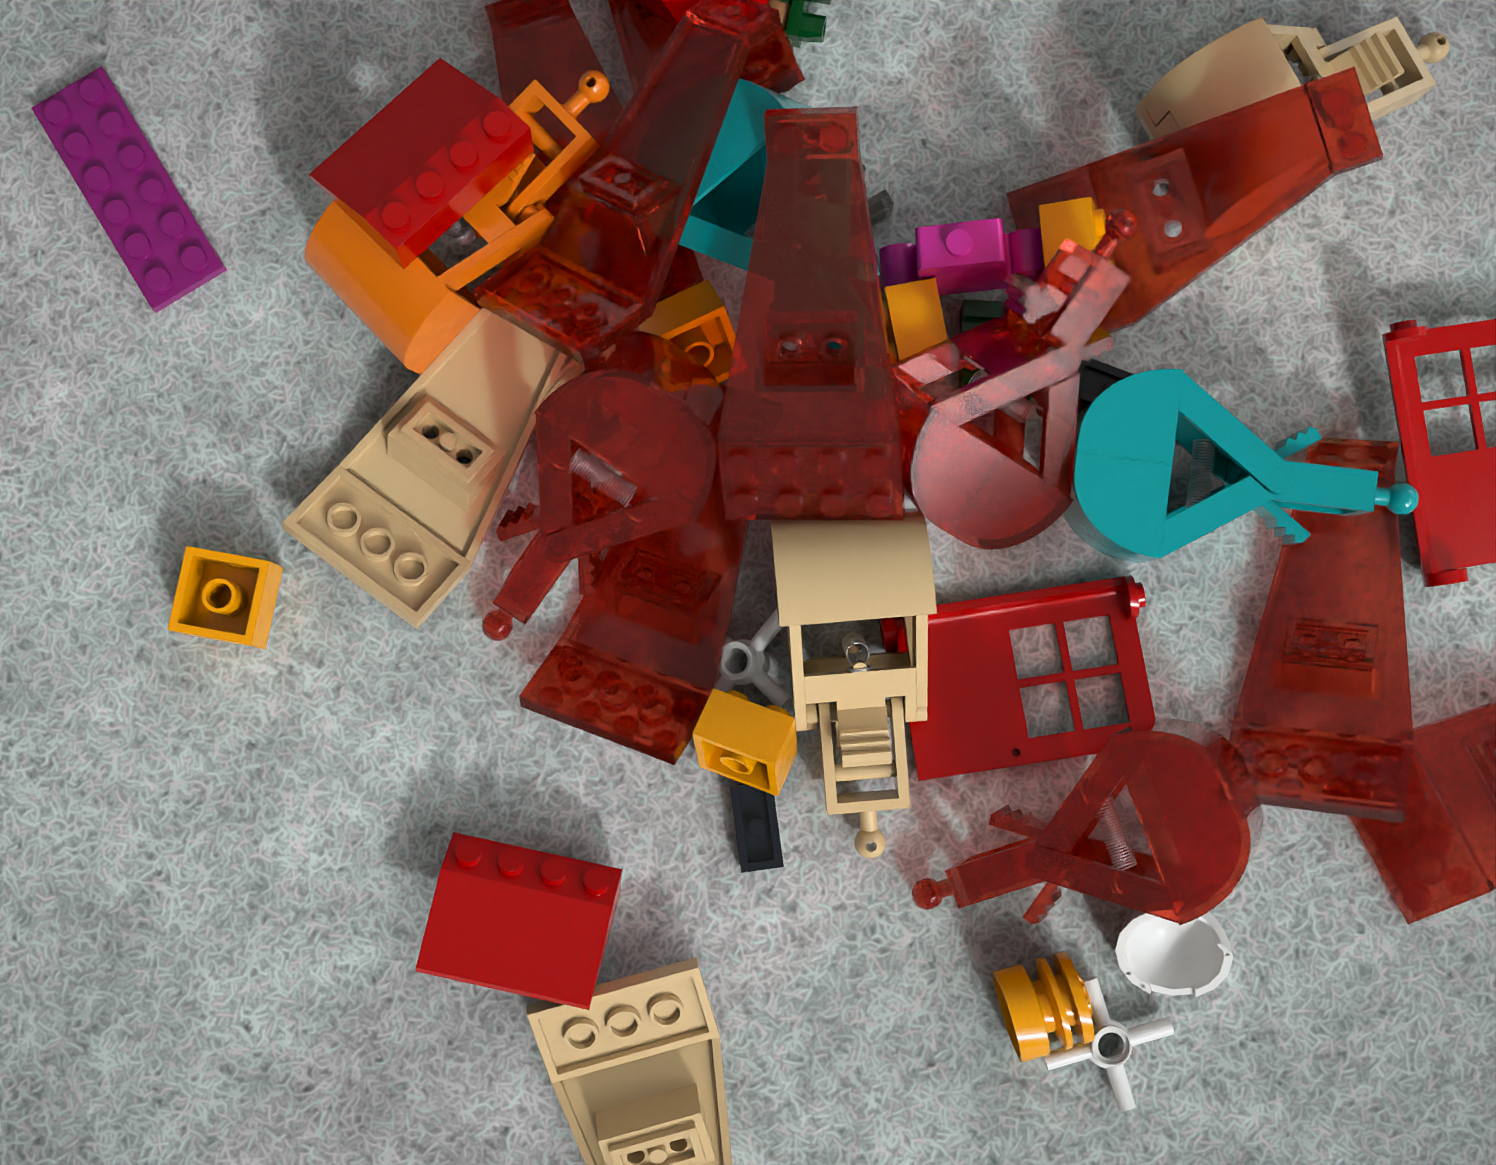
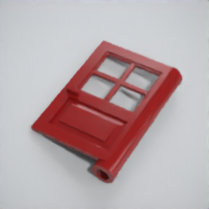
[1382,319,1496,587]
[879,575,1161,782]

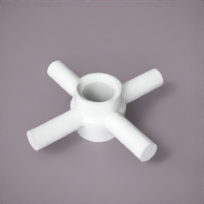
[695,608,793,711]
[1043,977,1174,1111]

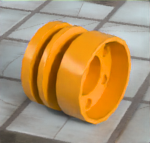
[992,950,1095,1063]

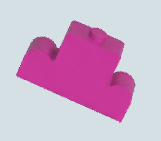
[879,218,1046,296]

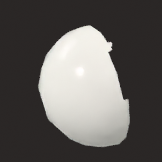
[1115,897,1233,997]

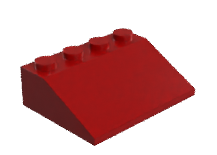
[308,58,534,269]
[416,832,623,1010]

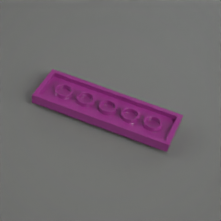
[31,66,227,313]

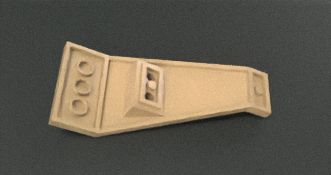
[283,247,607,629]
[527,957,732,1165]

